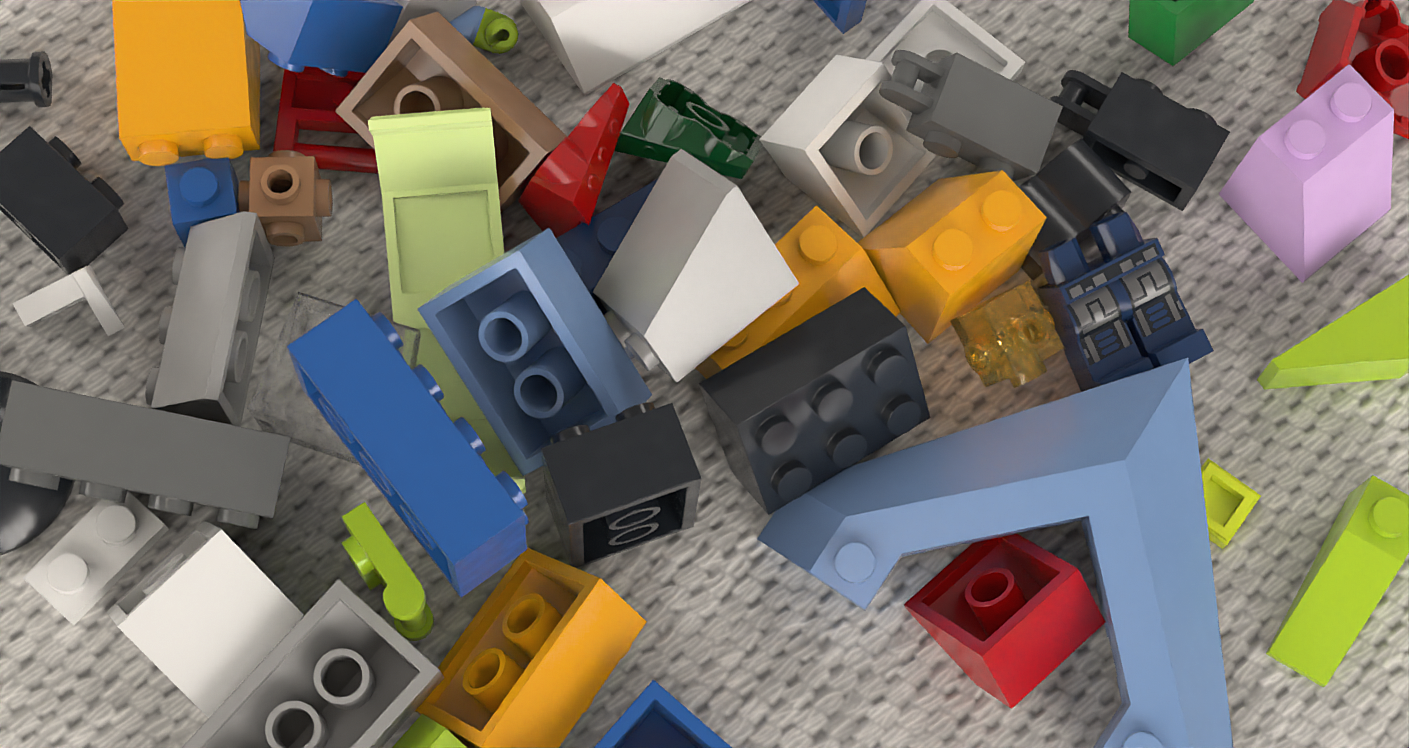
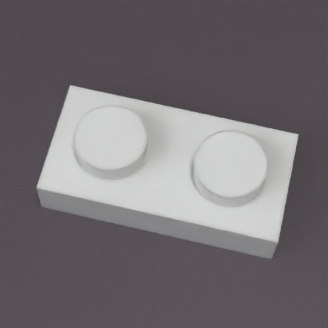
[23,491,169,625]

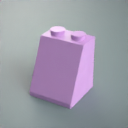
[1219,64,1394,283]

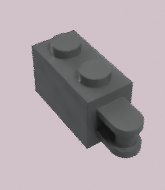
[879,50,1063,181]

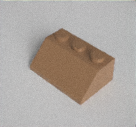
[335,12,567,214]

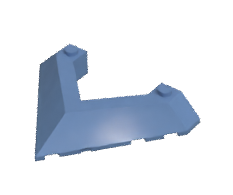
[757,358,1233,748]

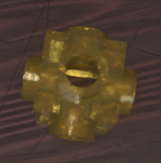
[950,280,1065,388]

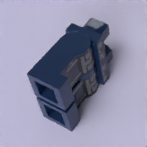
[1037,212,1214,392]

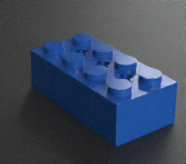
[287,299,529,598]

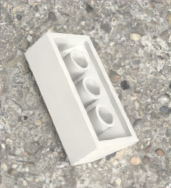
[521,0,751,96]

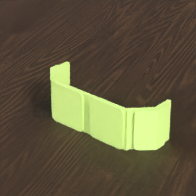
[368,108,526,493]

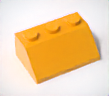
[695,205,901,379]
[415,548,647,748]

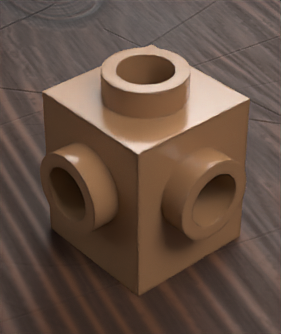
[238,150,333,247]

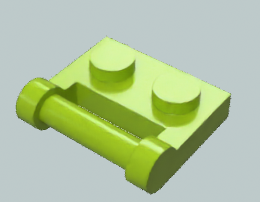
[341,502,434,641]

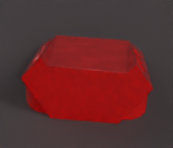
[1296,0,1409,139]
[518,83,630,238]

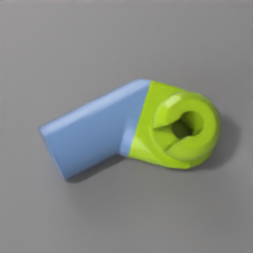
[449,6,519,54]

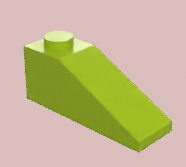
[1257,274,1409,390]
[1266,475,1409,687]

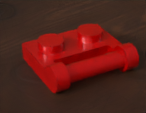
[273,66,379,174]

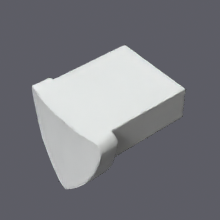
[12,266,125,336]

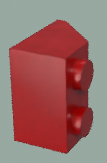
[904,534,1106,709]

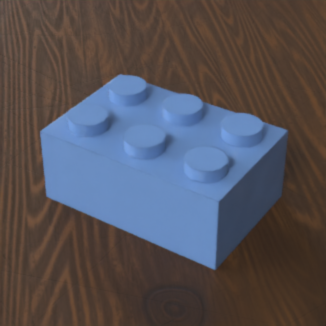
[418,228,652,476]

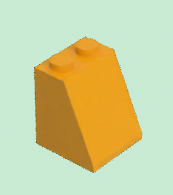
[112,0,260,166]
[857,170,1047,344]

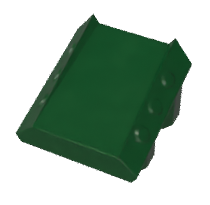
[614,77,763,179]

